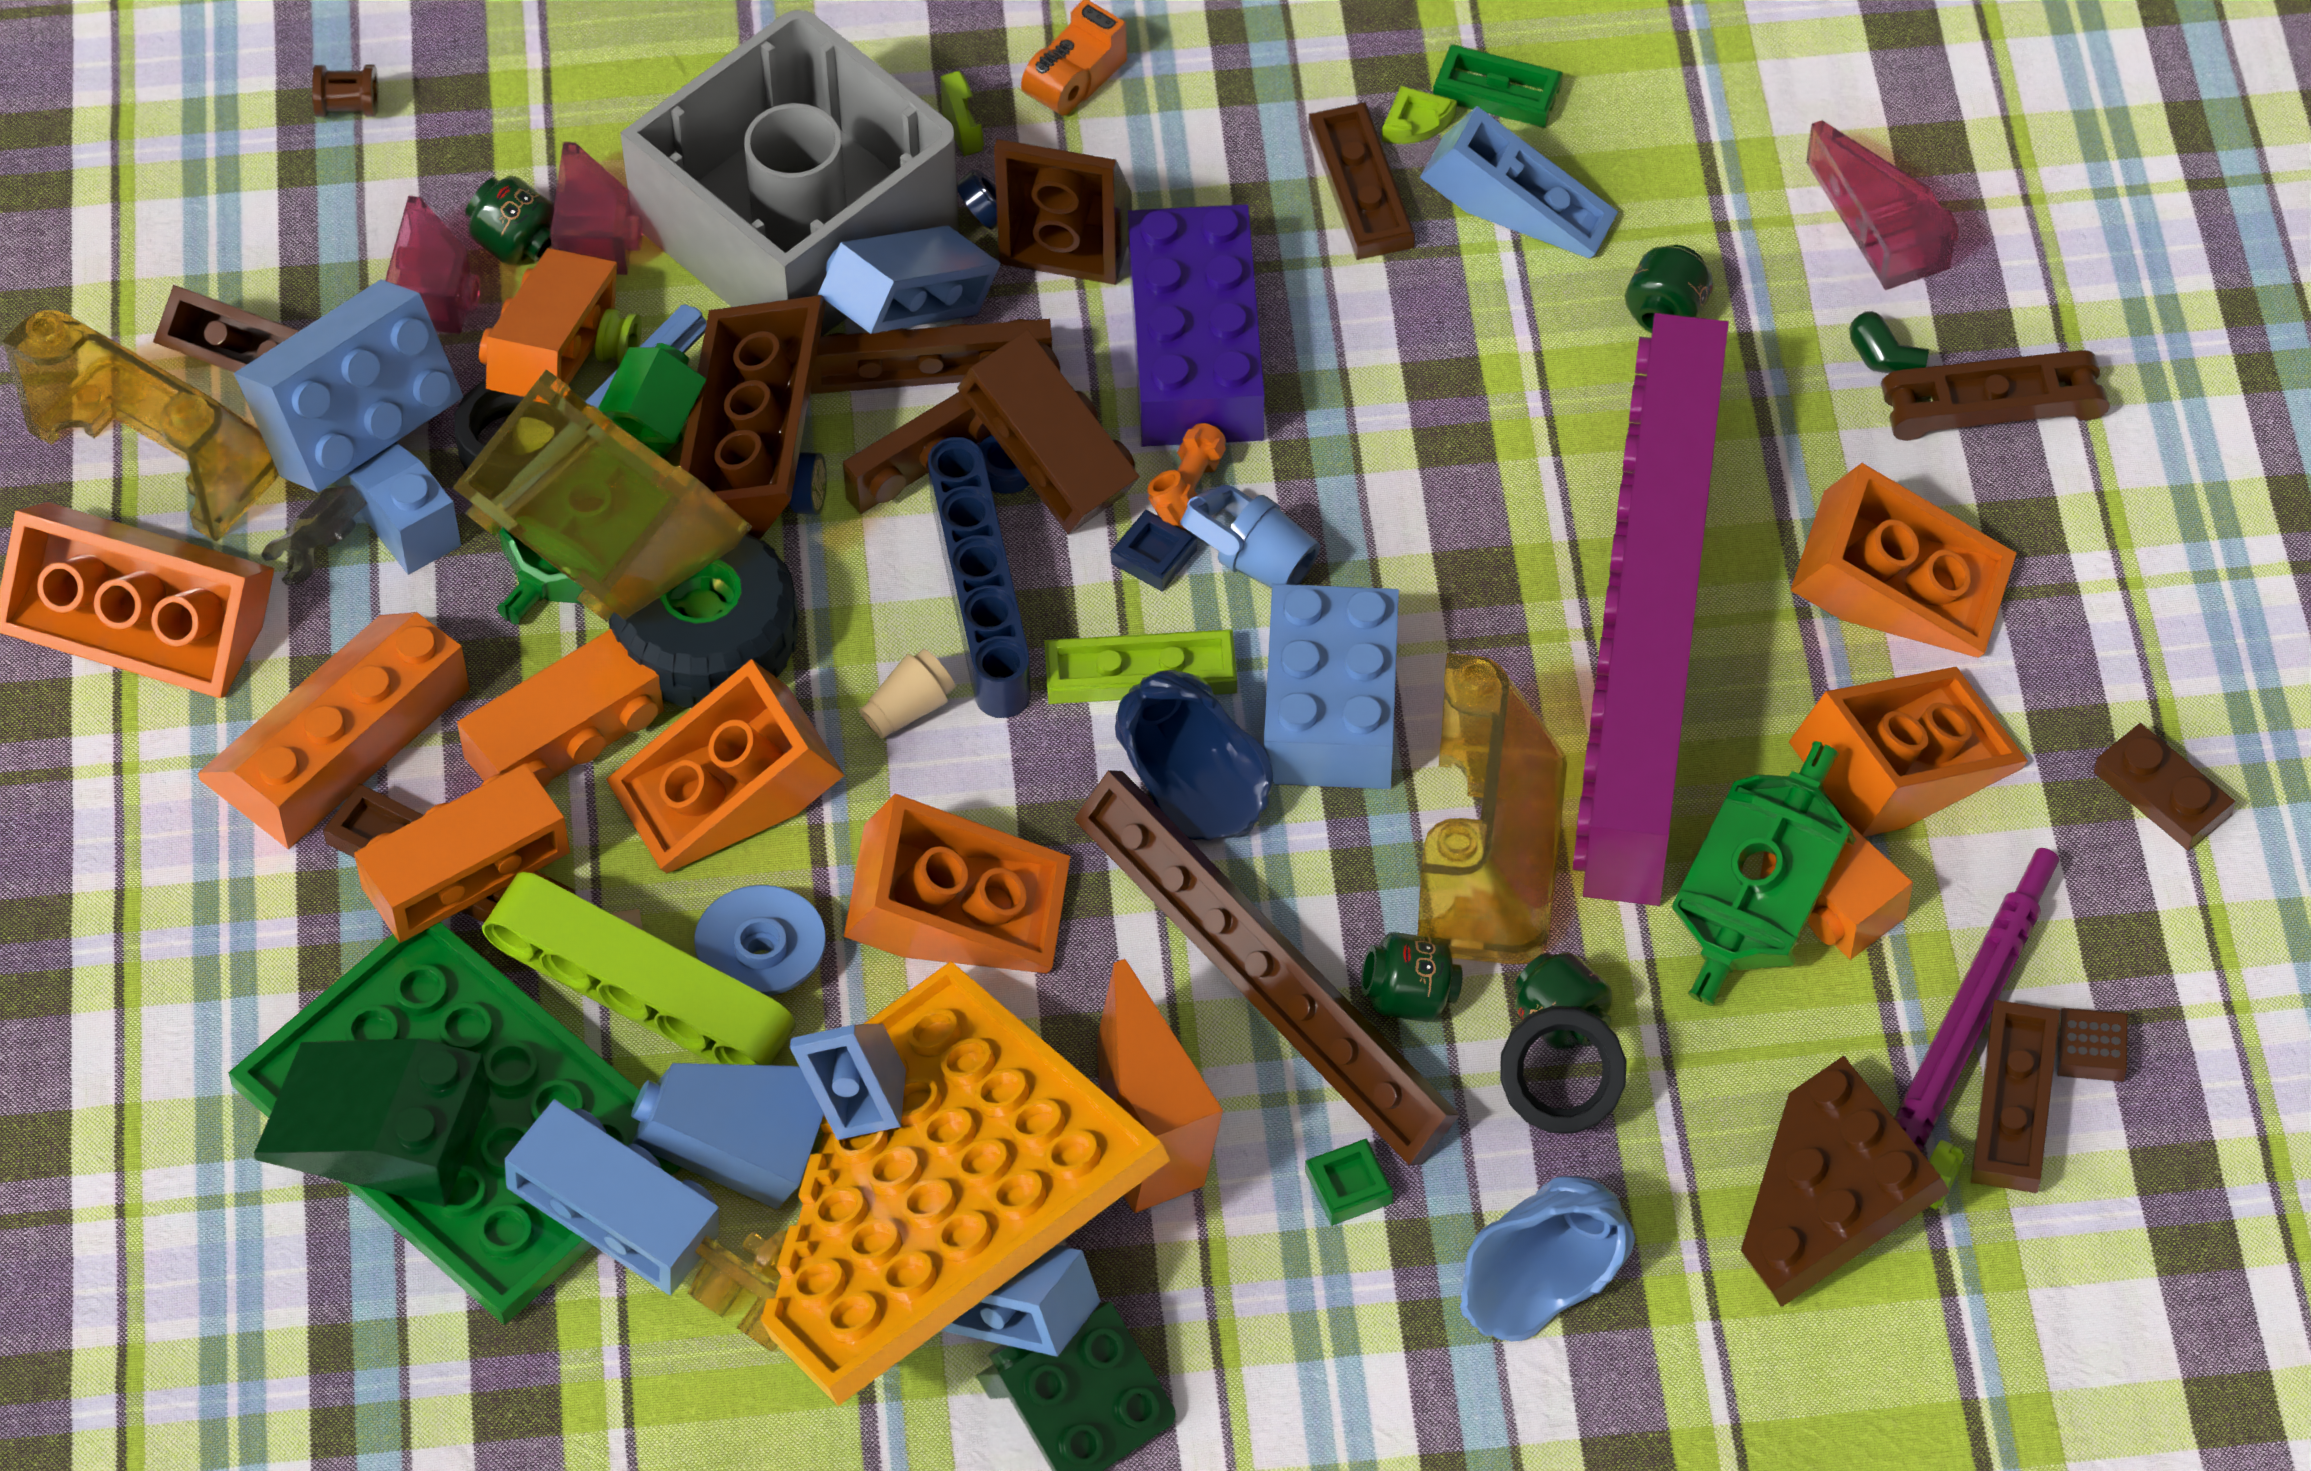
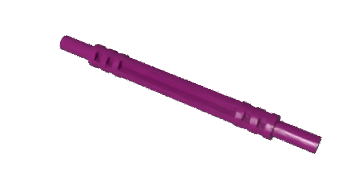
[1894,848,2059,1152]

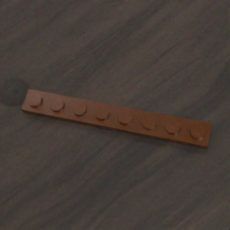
[1073,770,1460,1165]

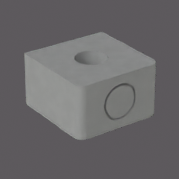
[620,10,959,336]

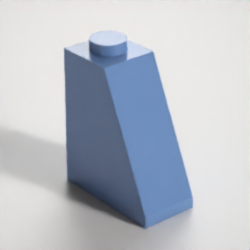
[631,1063,824,1209]

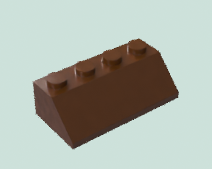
[671,295,826,540]

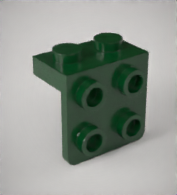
[976,1301,1176,1471]

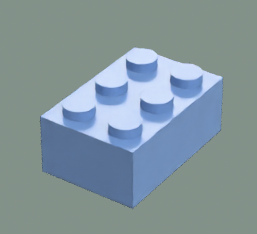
[234,279,464,493]
[1264,584,1399,789]

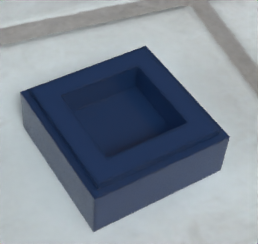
[1111,510,1197,592]

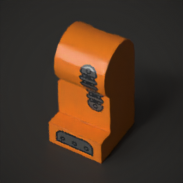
[1021,0,1127,116]

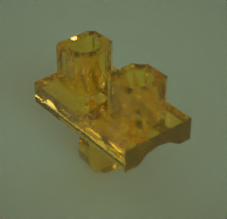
[687,1230,787,1352]

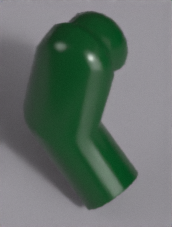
[1849,311,1929,374]

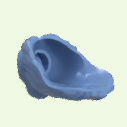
[1460,1175,1635,1342]

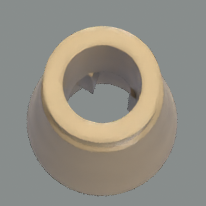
[859,649,956,739]

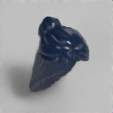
[1115,670,1274,841]

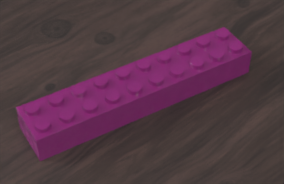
[1573,313,1729,906]

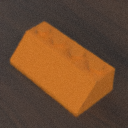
[0,502,275,698]
[198,612,470,850]

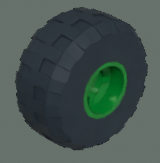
[608,524,798,708]

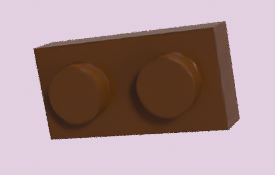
[2094,723,2236,851]

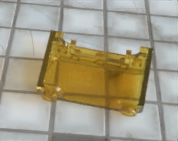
[3,310,279,542]
[453,369,752,622]
[1417,653,1567,965]

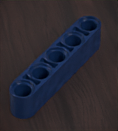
[928,437,1031,718]

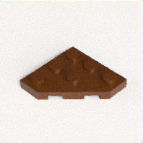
[1741,1056,1950,1307]

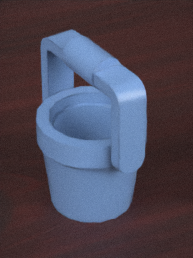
[1180,485,1320,588]

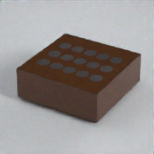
[2057,1008,2128,1082]

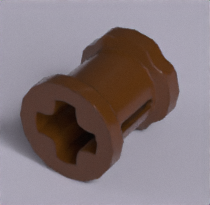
[312,64,379,117]

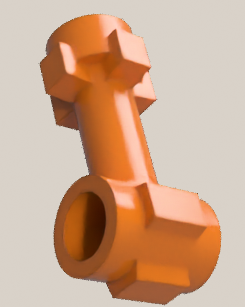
[1147,423,1226,530]

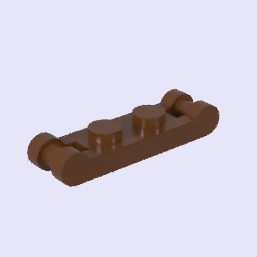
[1881,350,2110,441]

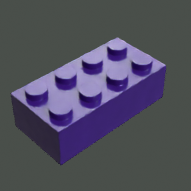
[1128,204,1264,447]

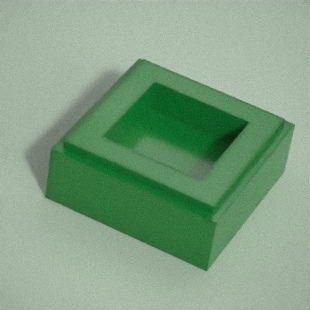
[1305,1138,1394,1226]

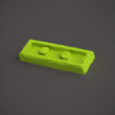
[1044,629,1237,704]

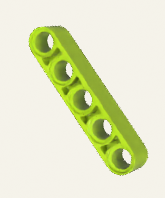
[482,872,796,1065]

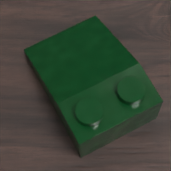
[254,1038,491,1207]

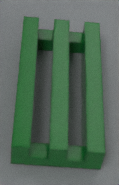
[1433,44,1563,128]

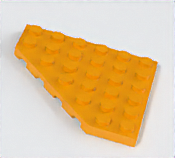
[761,961,1170,1406]

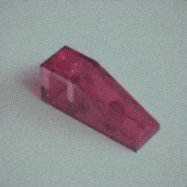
[1806,120,1959,290]

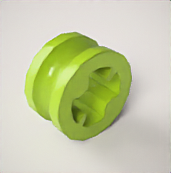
[595,308,642,366]

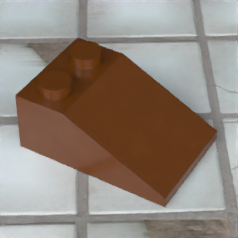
[994,139,1132,285]

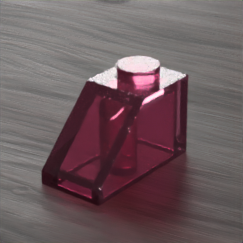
[550,142,642,275]
[385,196,480,334]

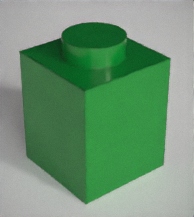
[597,343,706,443]

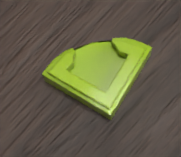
[940,70,984,156]
[1382,86,1457,144]
[1929,1139,1966,1210]

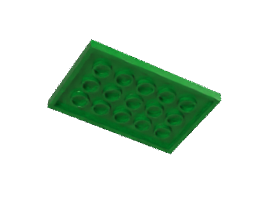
[228,922,682,1325]

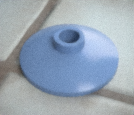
[694,885,826,996]

